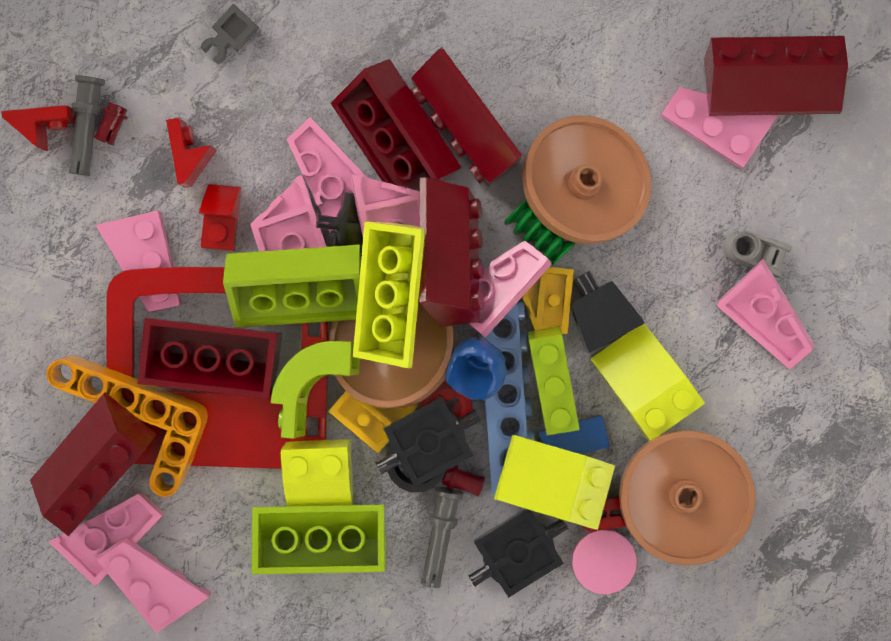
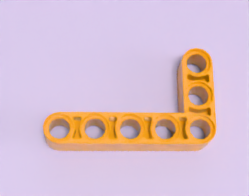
[46,355,208,497]

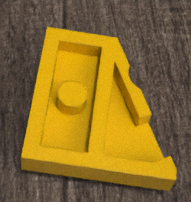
[522,267,574,334]
[328,391,418,454]

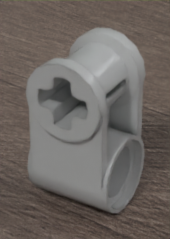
[723,231,792,278]

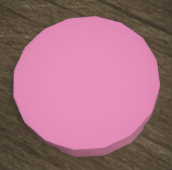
[571,529,637,595]

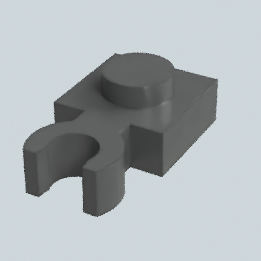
[200,3,259,64]

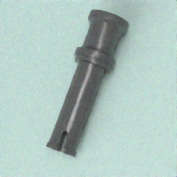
[69,75,105,176]
[420,487,463,588]

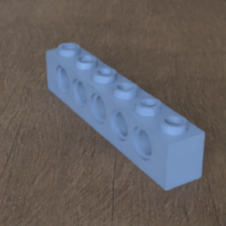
[480,301,534,494]

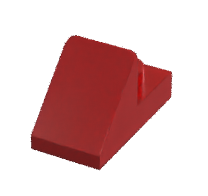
[1,105,76,151]
[166,118,217,188]
[199,184,241,251]

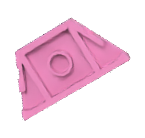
[350,174,420,236]
[250,175,327,251]

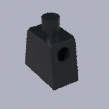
[570,270,645,353]

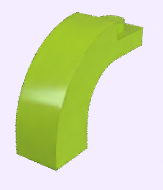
[271,341,360,439]

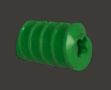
[504,199,575,267]

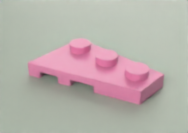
[660,87,778,169]
[286,117,366,233]
[95,211,182,312]
[468,241,551,338]
[716,259,815,370]
[49,492,165,586]
[97,537,210,633]

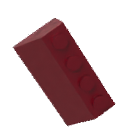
[704,36,848,116]
[410,47,523,187]
[330,59,462,191]
[419,177,484,327]
[137,318,282,399]
[30,392,157,537]

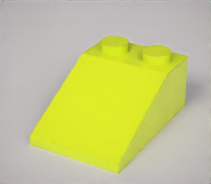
[590,324,705,441]
[494,435,615,530]
[281,439,355,506]

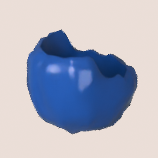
[445,337,508,401]

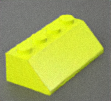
[353,222,425,368]

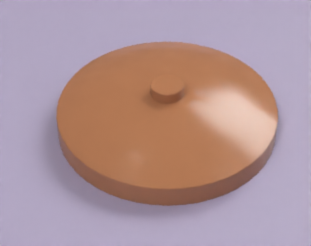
[522,115,651,244]
[328,300,457,409]
[619,430,755,566]

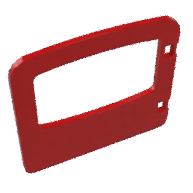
[106,266,328,469]

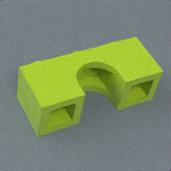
[528,326,580,436]

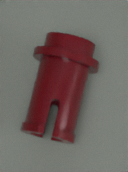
[94,102,128,146]
[442,465,485,497]

